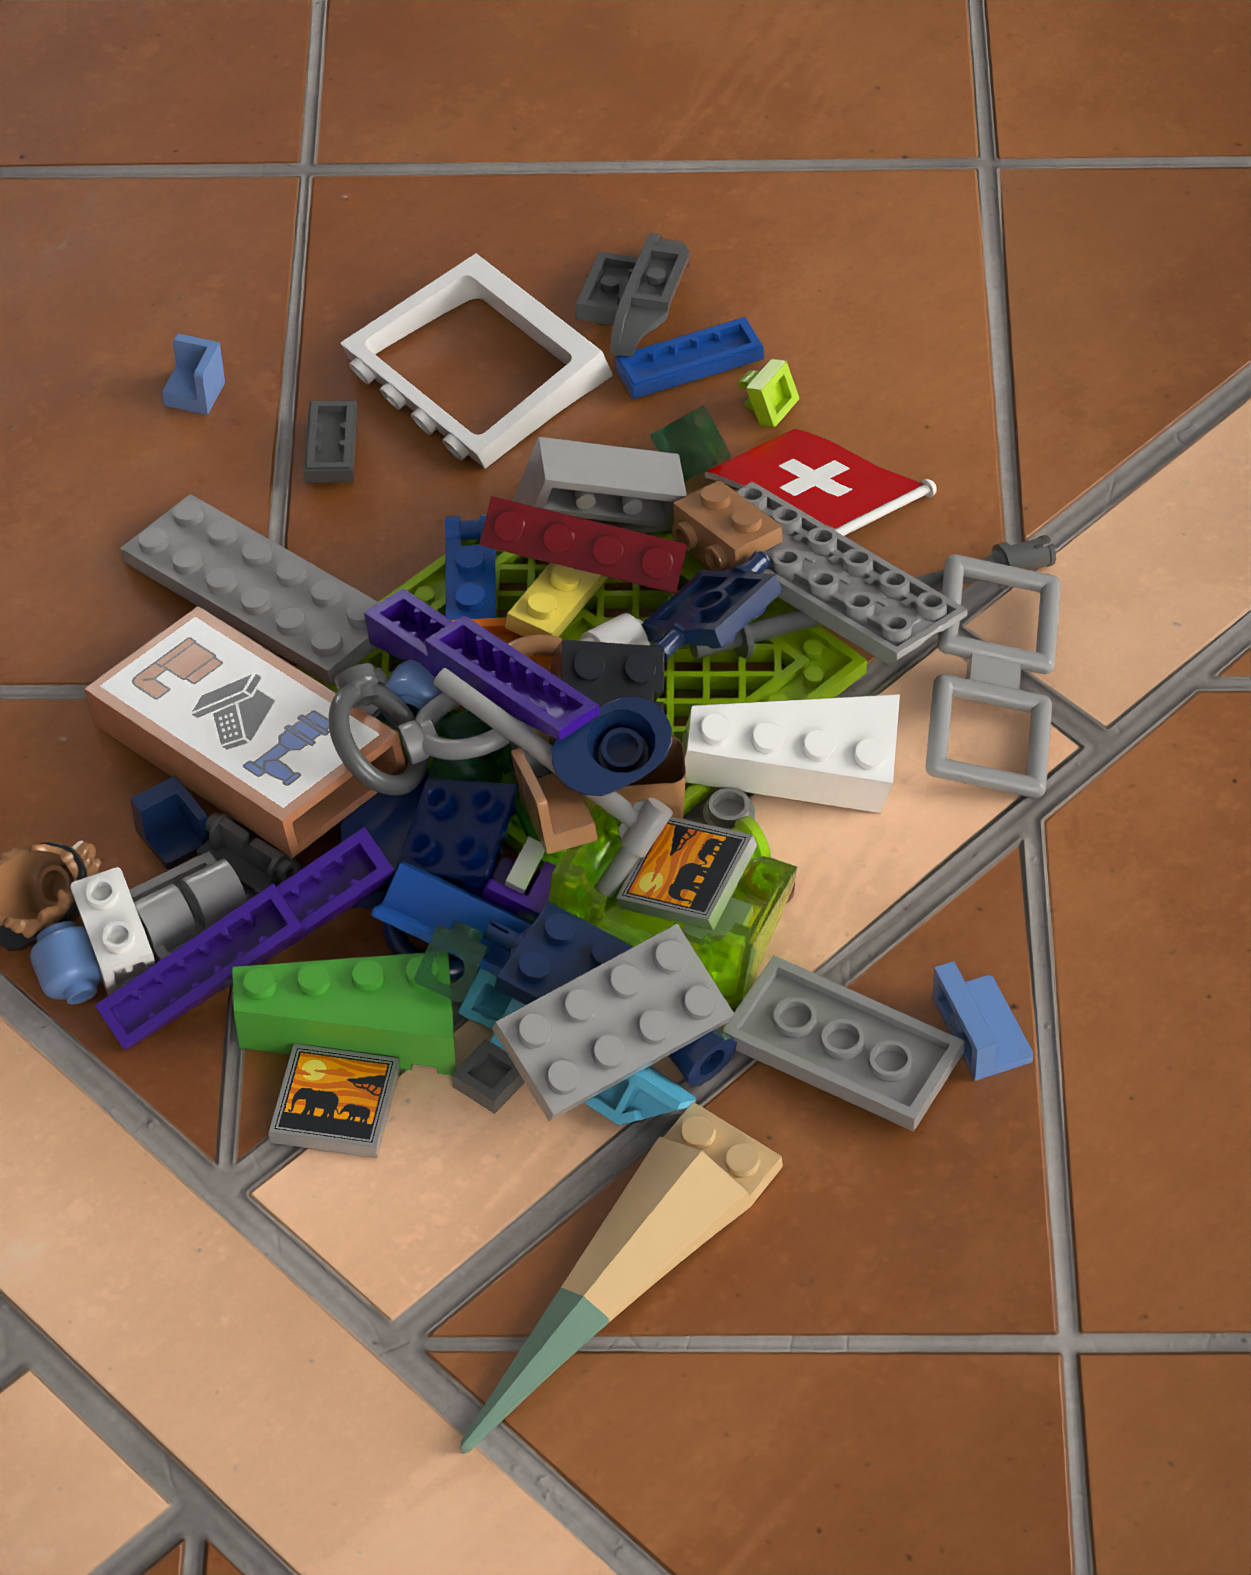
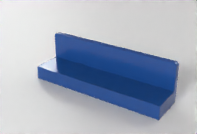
[371,861,534,976]

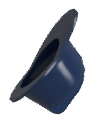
[552,697,672,796]

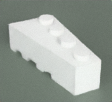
[682,694,900,813]

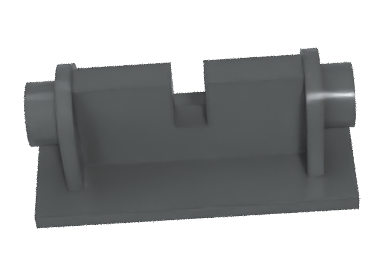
[196,813,305,894]

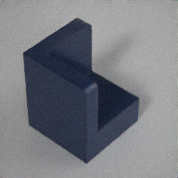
[130,775,209,869]

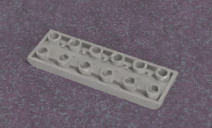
[735,482,967,664]

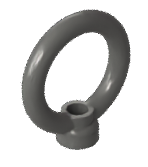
[328,663,428,796]

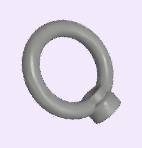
[397,692,528,765]

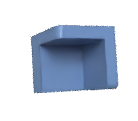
[162,334,225,415]

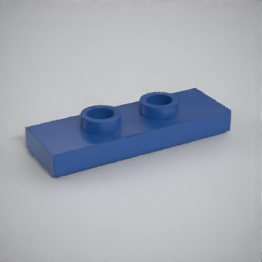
[615,317,764,399]

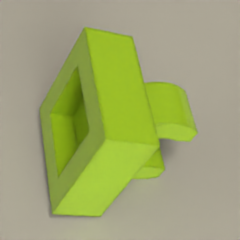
[737,359,800,428]

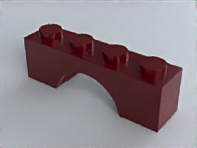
[479,496,688,594]

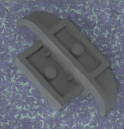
[576,233,690,357]

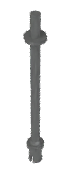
[689,535,1056,659]

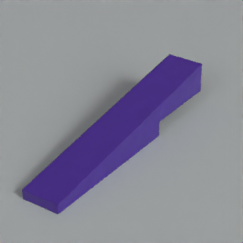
[364,588,600,741]
[95,827,396,1051]

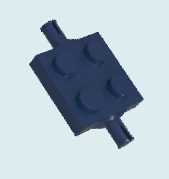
[641,551,782,662]
[483,902,633,1005]

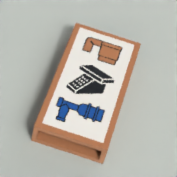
[84,606,406,858]

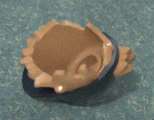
[0,840,101,951]

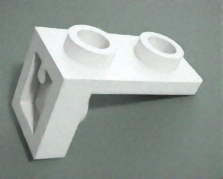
[70,867,155,996]

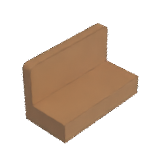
[511,748,598,855]

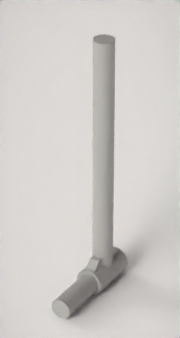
[433,668,673,898]

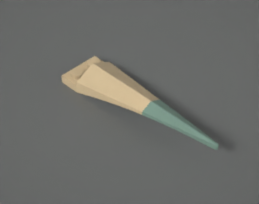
[461,1102,783,1454]

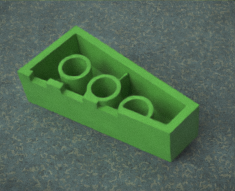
[233,951,457,1075]

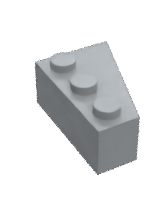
[512,437,687,533]

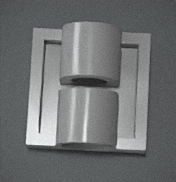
[129,851,247,963]

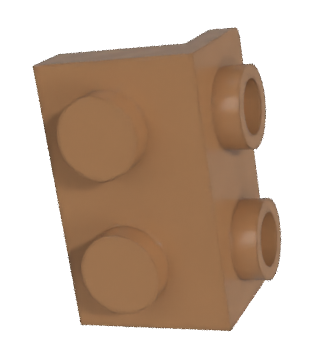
[672,480,782,571]

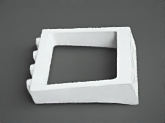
[340,253,613,469]

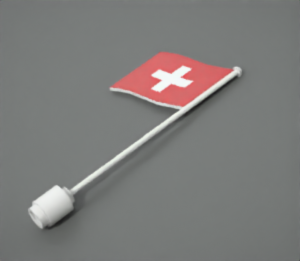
[580,429,937,645]

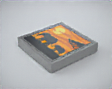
[616,816,758,931]
[269,1044,400,1158]

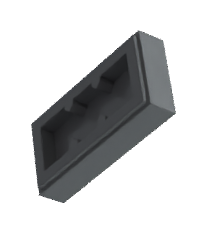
[304,401,358,482]

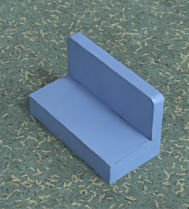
[932,961,1033,1081]

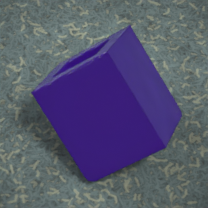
[481,857,565,922]

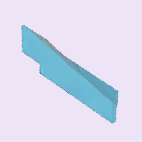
[458,968,697,1125]

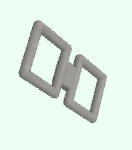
[925,554,1061,798]

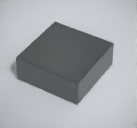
[452,1039,525,1114]

